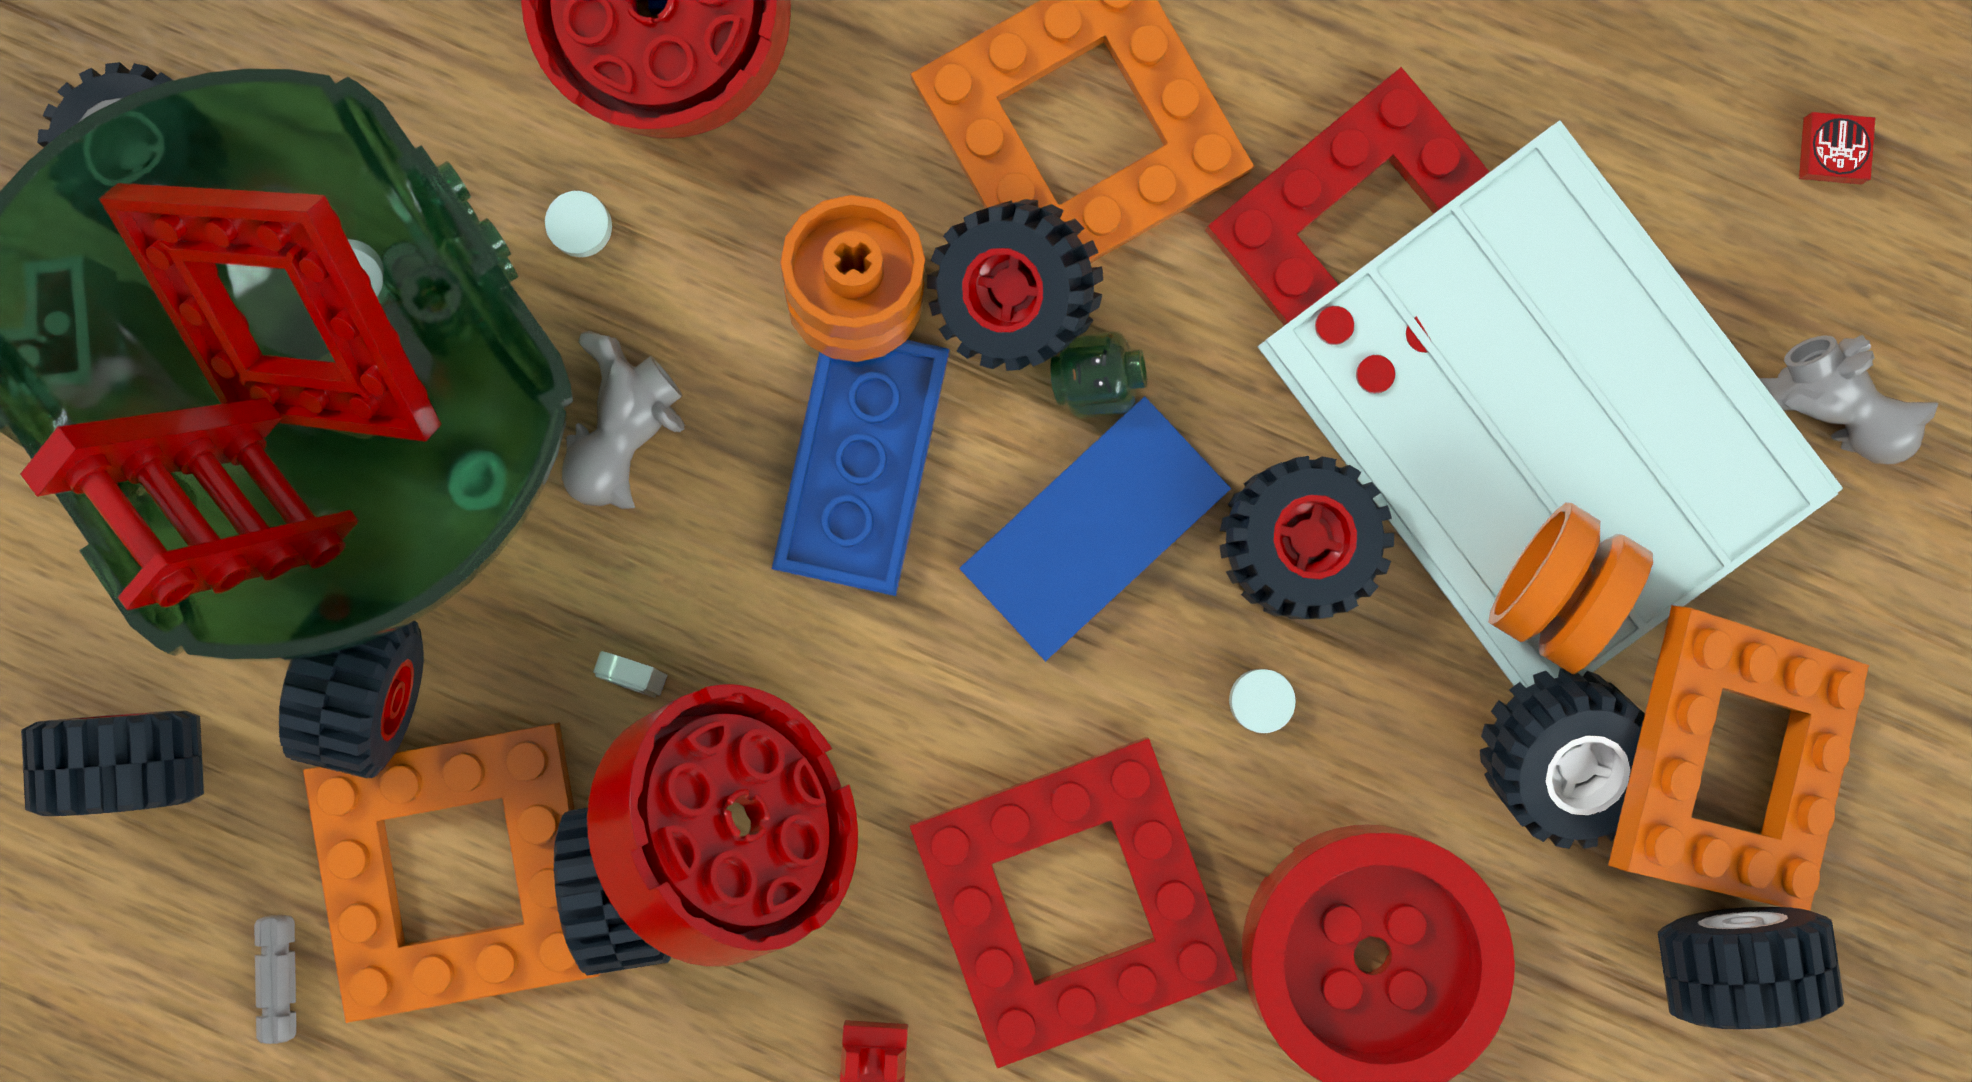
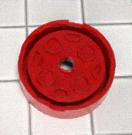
[521,0,791,139]
[587,684,858,967]
[1241,824,1515,1082]

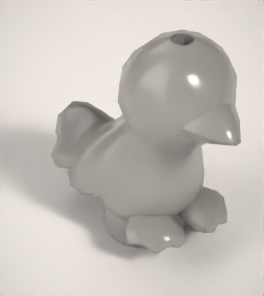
[562,331,685,509]
[1759,335,1938,464]

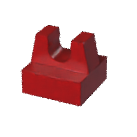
[840,1020,908,1082]

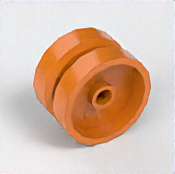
[780,195,925,362]
[1488,502,1653,674]

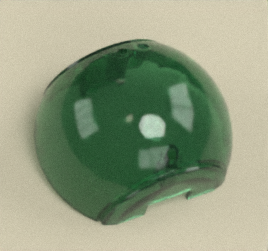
[0,68,573,662]

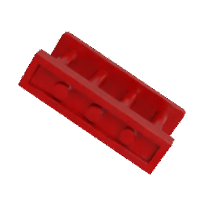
[20,398,359,610]

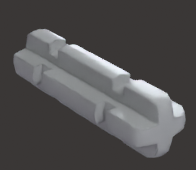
[254,915,296,1044]

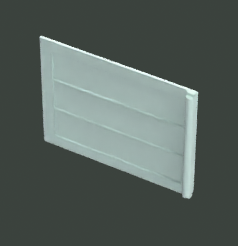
[1258,120,1843,688]

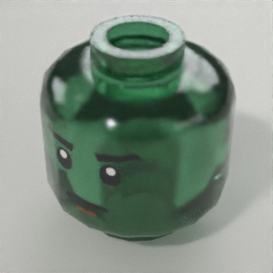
[1050,331,1147,419]

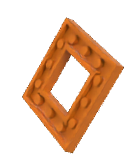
[910,0,1254,263]
[1608,605,1869,911]
[303,722,600,1023]

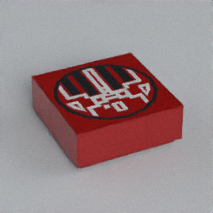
[1799,112,1876,185]

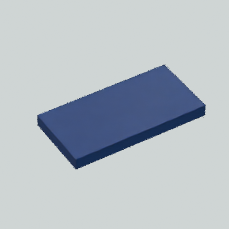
[772,340,950,596]
[959,396,1231,662]

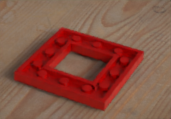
[1205,67,1490,394]
[99,183,442,442]
[909,737,1238,1069]

